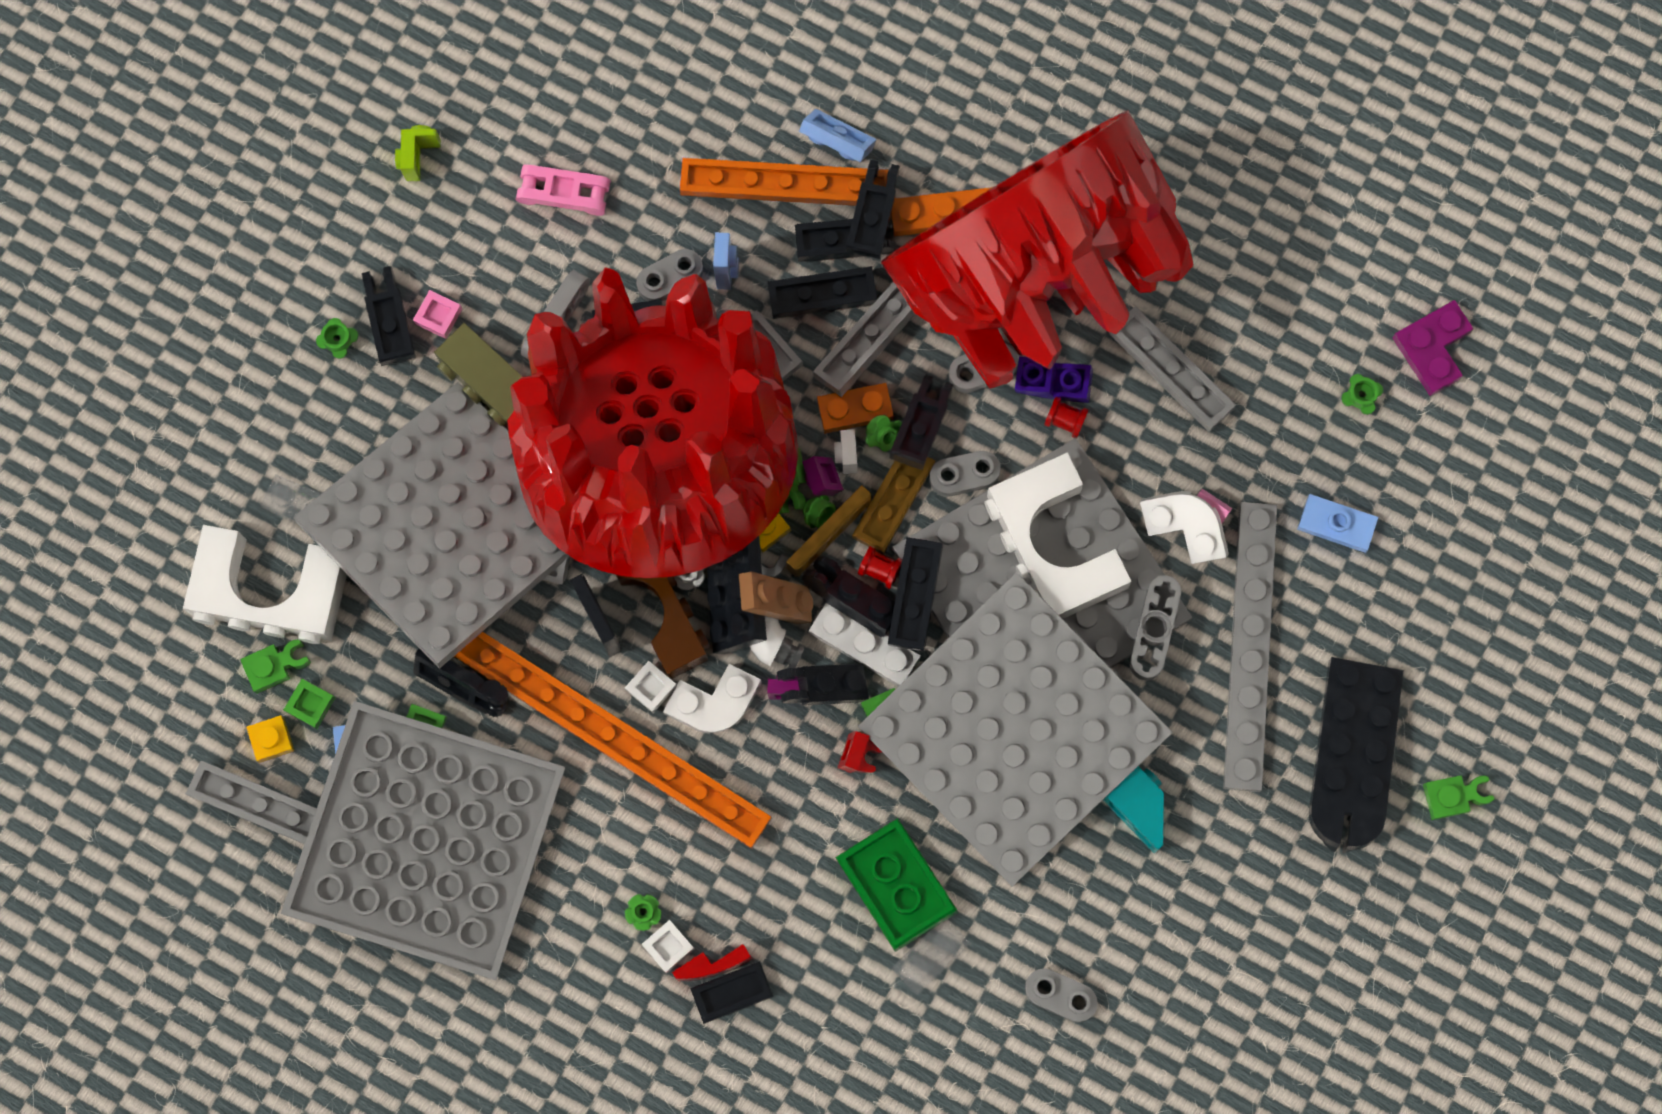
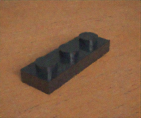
[767,266,877,319]
[888,537,943,652]

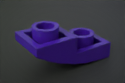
[1015,356,1093,403]

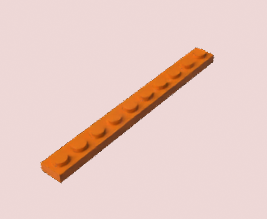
[454,632,772,849]

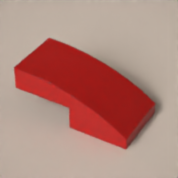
[672,944,753,981]

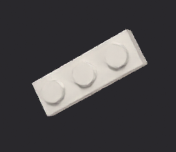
[809,603,921,687]

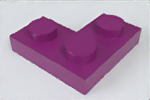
[1392,300,1474,396]

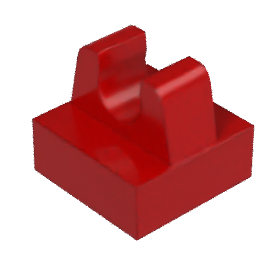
[838,731,882,774]

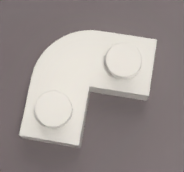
[1140,491,1229,564]
[663,664,762,734]

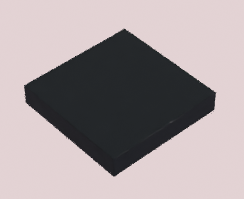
[570,574,622,657]

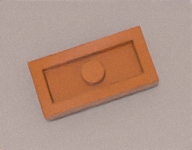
[817,383,894,434]

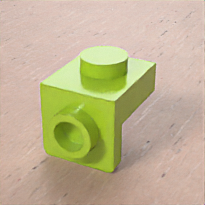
[395,125,441,181]

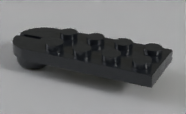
[706,536,767,654]
[1309,657,1404,853]

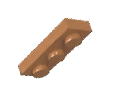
[739,571,813,625]

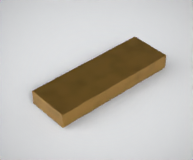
[852,457,935,555]
[786,485,871,577]

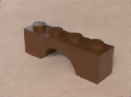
[616,575,711,679]

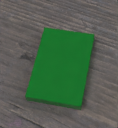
[835,818,958,952]

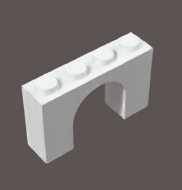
[984,452,1132,619]
[183,525,347,644]

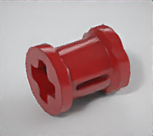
[1044,396,1089,439]
[857,546,903,589]

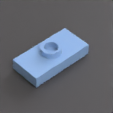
[1297,494,1378,553]

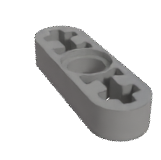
[521,270,590,360]
[1129,575,1181,681]

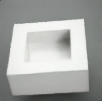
[834,429,857,474]
[625,661,677,713]
[641,920,695,974]

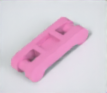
[516,165,611,216]

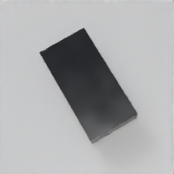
[690,961,774,1024]

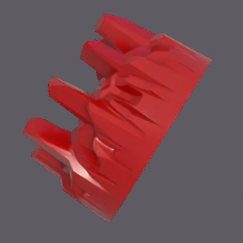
[881,110,1194,389]
[507,267,798,578]

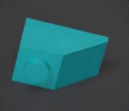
[1103,766,1164,854]

